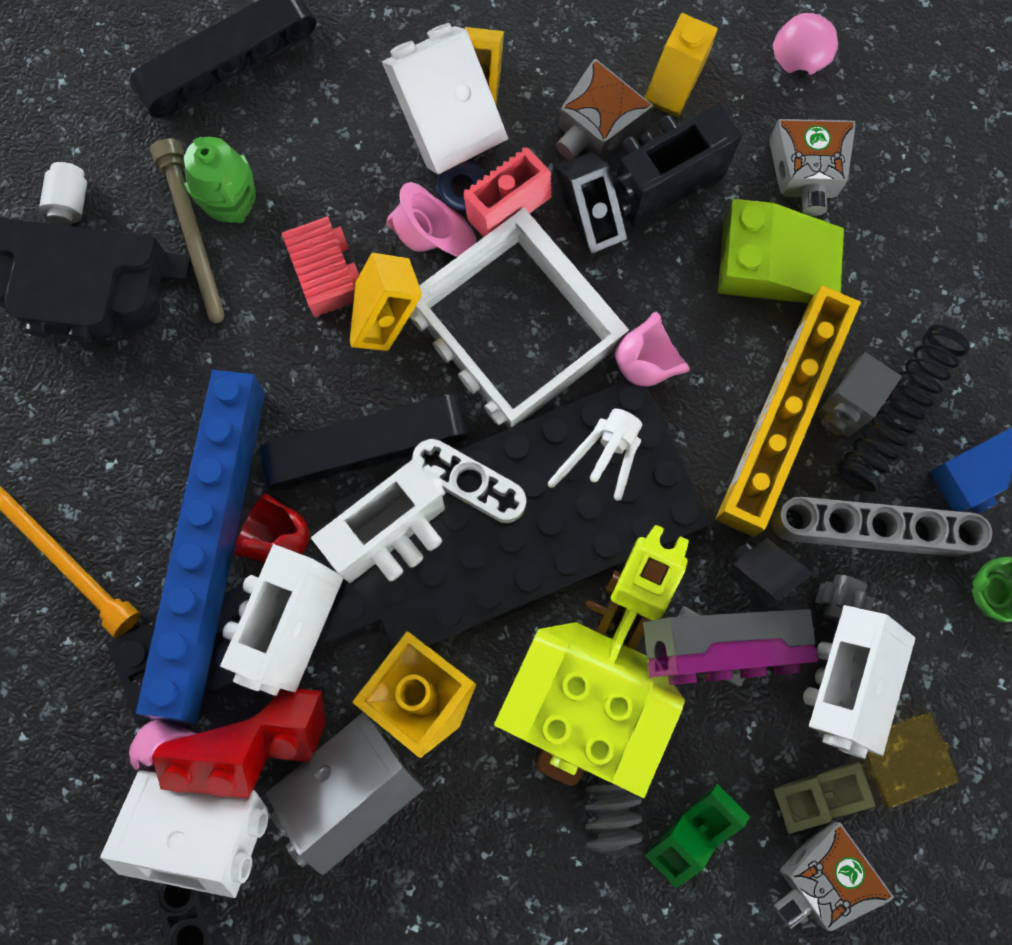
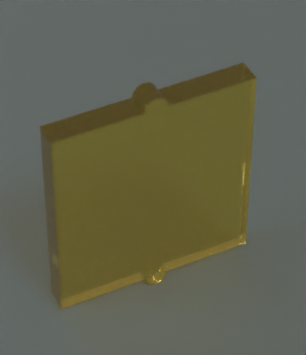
[866,712,960,808]

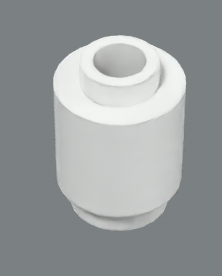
[39,162,87,226]

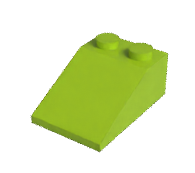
[718,199,844,303]

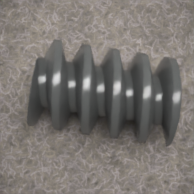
[585,771,643,855]

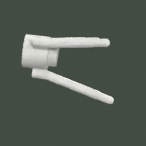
[548,409,642,501]

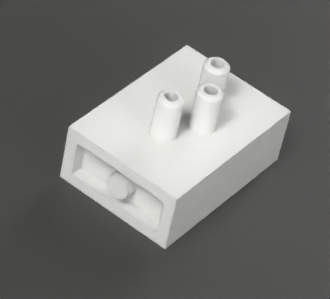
[382,23,508,175]
[311,459,446,583]
[220,544,343,696]
[803,605,915,759]
[100,770,268,898]

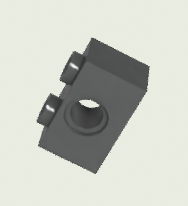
[814,352,902,438]

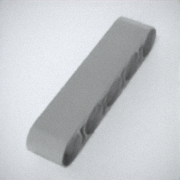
[771,497,992,557]

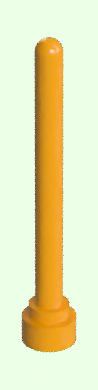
[0,486,141,638]

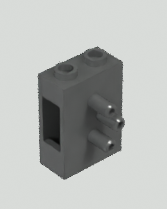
[265,712,424,875]

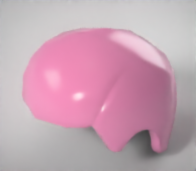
[773,13,838,75]

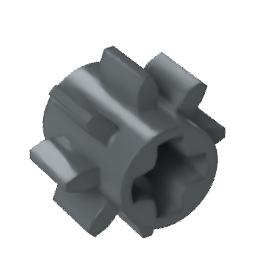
[815,574,875,624]

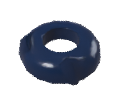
[436,160,485,211]

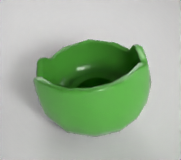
[972,557,1012,623]

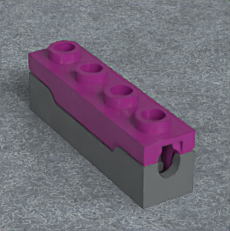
[643,609,818,685]

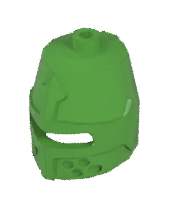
[184,136,257,223]

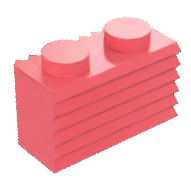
[464,148,552,238]
[282,216,359,317]

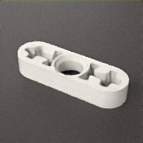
[412,439,526,523]

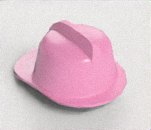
[386,182,477,257]

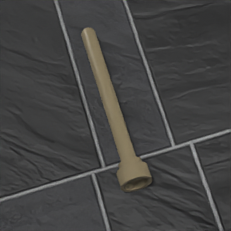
[150,138,225,323]

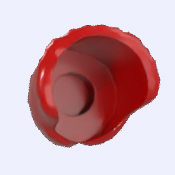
[232,494,310,564]

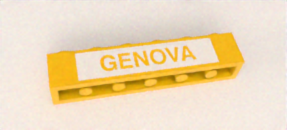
[715,285,861,537]

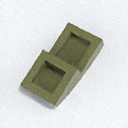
[774,760,876,834]

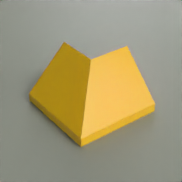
[352,631,476,758]

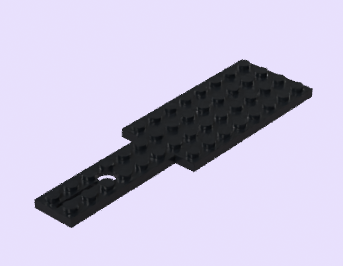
[106,380,711,724]

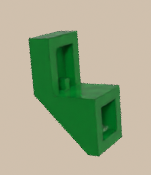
[644,784,750,888]

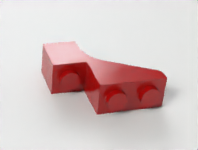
[152,689,326,799]

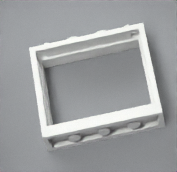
[409,208,629,429]

